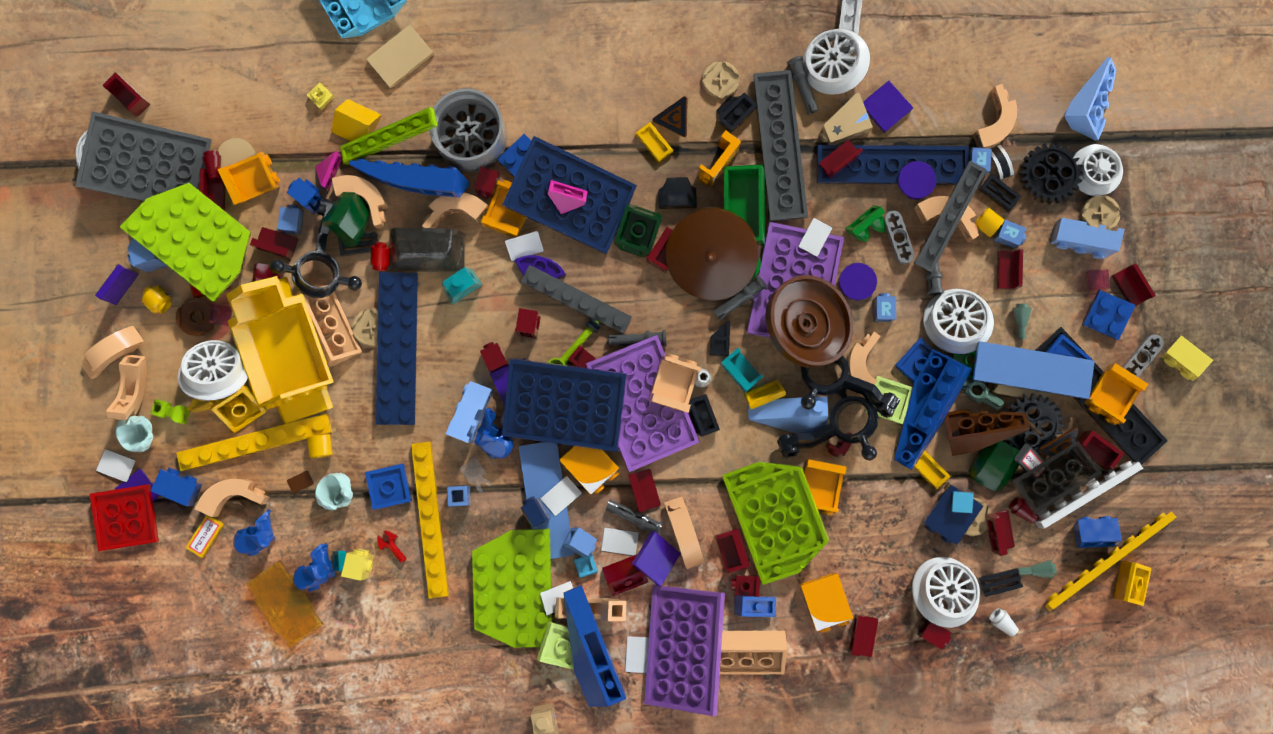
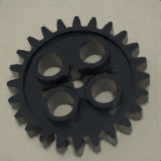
[1019,142,1083,204]
[1003,393,1064,455]

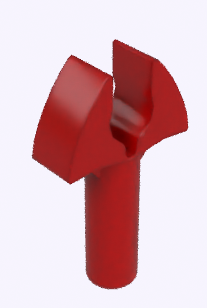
[377,530,407,563]

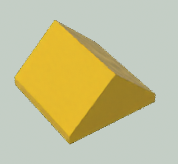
[331,99,382,142]
[211,385,267,433]
[1113,560,1152,606]

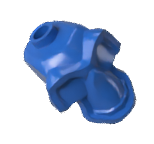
[474,408,514,459]
[233,509,276,556]
[293,543,336,592]

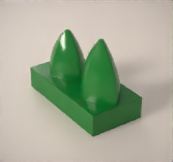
[845,205,885,242]

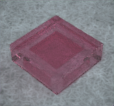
[1087,269,1110,290]
[209,304,232,326]

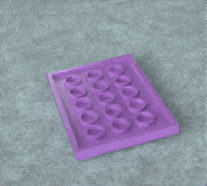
[747,222,844,338]
[585,335,699,472]
[644,585,725,716]

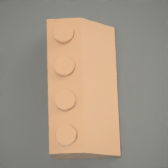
[295,285,362,367]
[720,630,787,675]

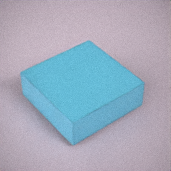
[951,491,974,513]
[573,554,598,578]

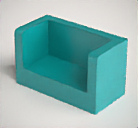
[720,348,764,392]

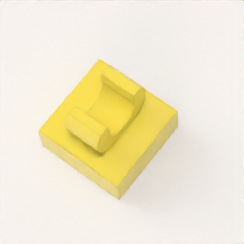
[307,82,334,110]

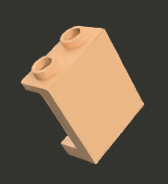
[648,354,702,413]

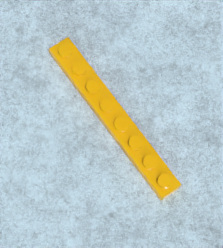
[176,414,333,471]
[411,442,449,599]
[1045,511,1177,612]

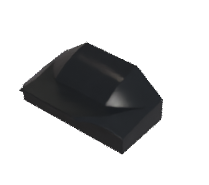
[716,92,758,133]
[658,177,697,209]
[688,394,720,437]

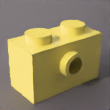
[1162,336,1213,381]
[341,548,374,581]

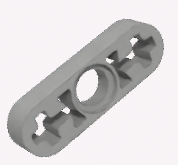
[884,211,914,265]
[1122,335,1164,377]

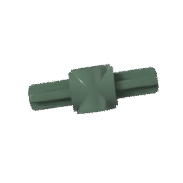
[962,380,1004,411]

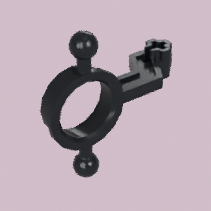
[269,198,362,298]
[801,355,900,418]
[777,380,879,461]

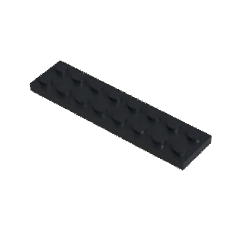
[1034,327,1168,465]

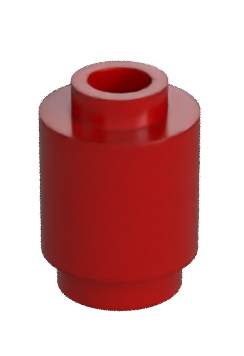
[370,242,390,271]

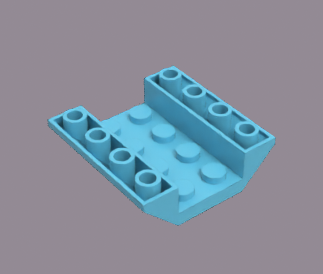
[319,0,407,38]

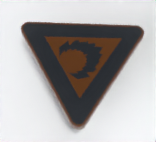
[652,96,688,138]
[1039,427,1078,465]

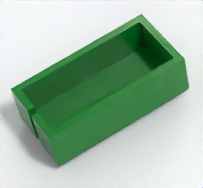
[724,165,765,245]

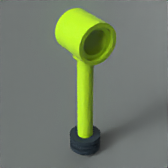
[548,318,602,365]

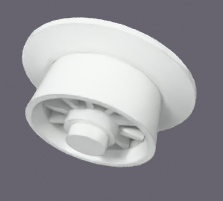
[1073,144,1123,196]

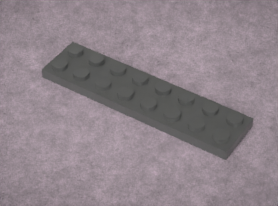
[753,70,808,222]

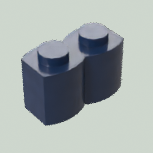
[521,496,551,529]

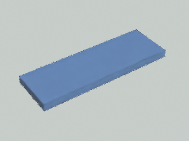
[972,341,1095,399]
[519,442,575,559]

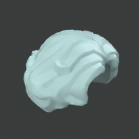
[116,416,154,452]
[315,472,353,511]

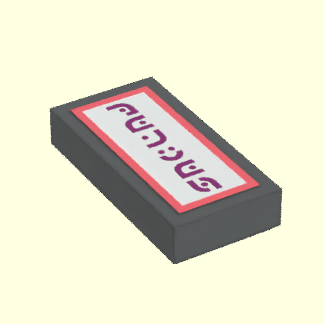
[1014,444,1046,479]

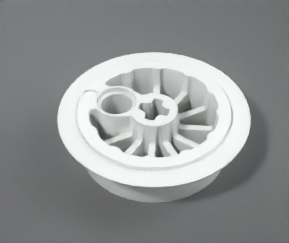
[802,29,870,95]
[923,289,994,354]
[178,340,248,400]
[912,557,980,628]

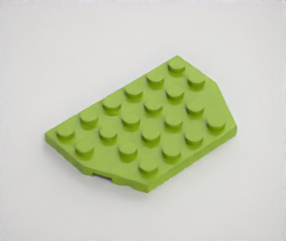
[120,183,251,303]
[722,462,829,585]
[472,528,553,648]

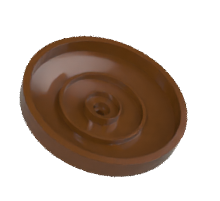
[666,208,759,300]
[766,275,853,368]

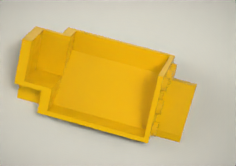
[226,276,333,425]

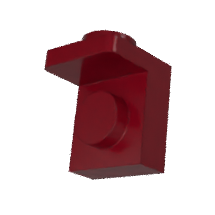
[825,432,852,458]

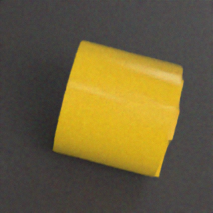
[975,207,1004,237]
[307,434,333,459]

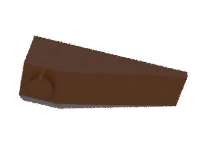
[945,410,1030,456]

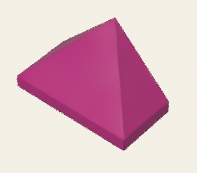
[315,151,342,191]
[548,180,587,214]

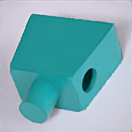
[442,267,483,305]

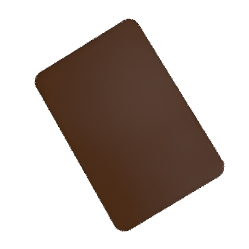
[287,471,314,494]

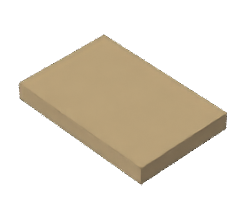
[366,24,434,89]

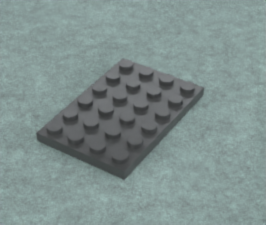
[75,111,212,202]

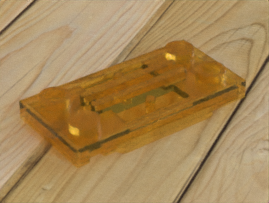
[246,560,324,648]

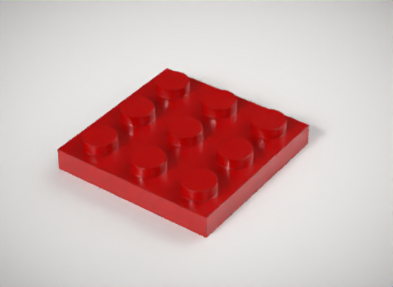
[90,484,159,551]

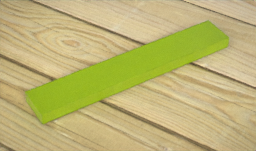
[340,107,438,165]

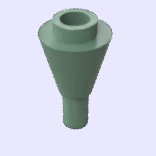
[1012,303,1032,339]
[1018,560,1057,579]

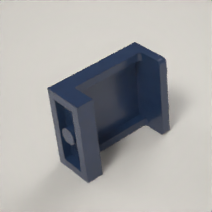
[922,482,984,545]

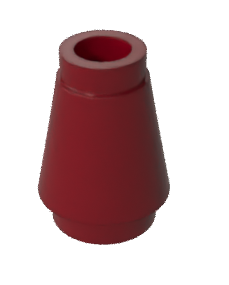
[202,151,221,180]
[1008,496,1039,523]

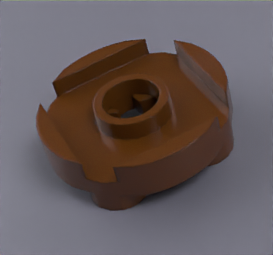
[176,298,216,336]

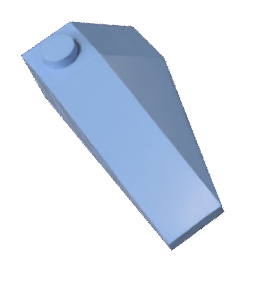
[1065,57,1117,140]
[748,396,828,434]

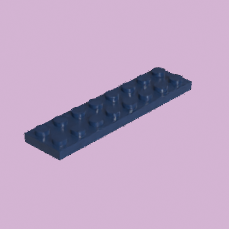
[817,145,969,185]
[376,272,418,425]

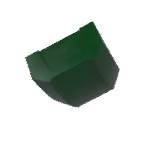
[321,192,370,247]
[614,204,663,257]
[968,441,1019,492]

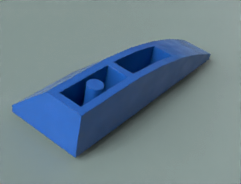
[350,159,470,198]
[894,349,972,470]
[563,585,626,707]

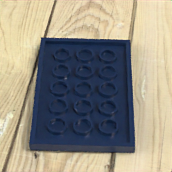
[502,136,637,254]
[502,358,627,452]

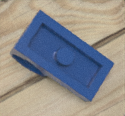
[734,595,776,617]

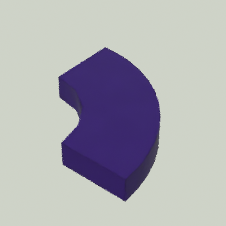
[514,255,566,279]

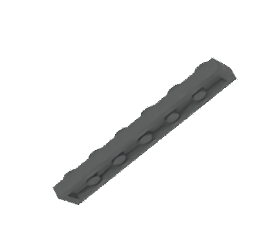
[914,161,987,273]
[521,265,632,334]

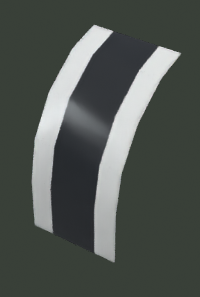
[991,145,1014,180]

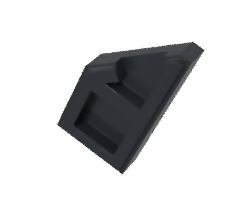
[710,321,730,357]

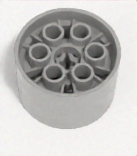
[429,89,507,173]

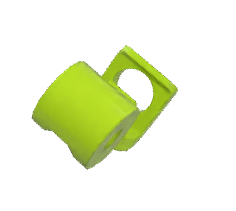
[150,399,190,424]

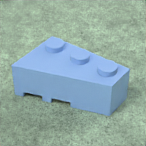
[1050,218,1125,259]
[446,381,493,444]

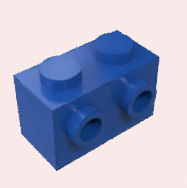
[286,178,323,215]
[151,467,202,506]
[1074,516,1122,548]

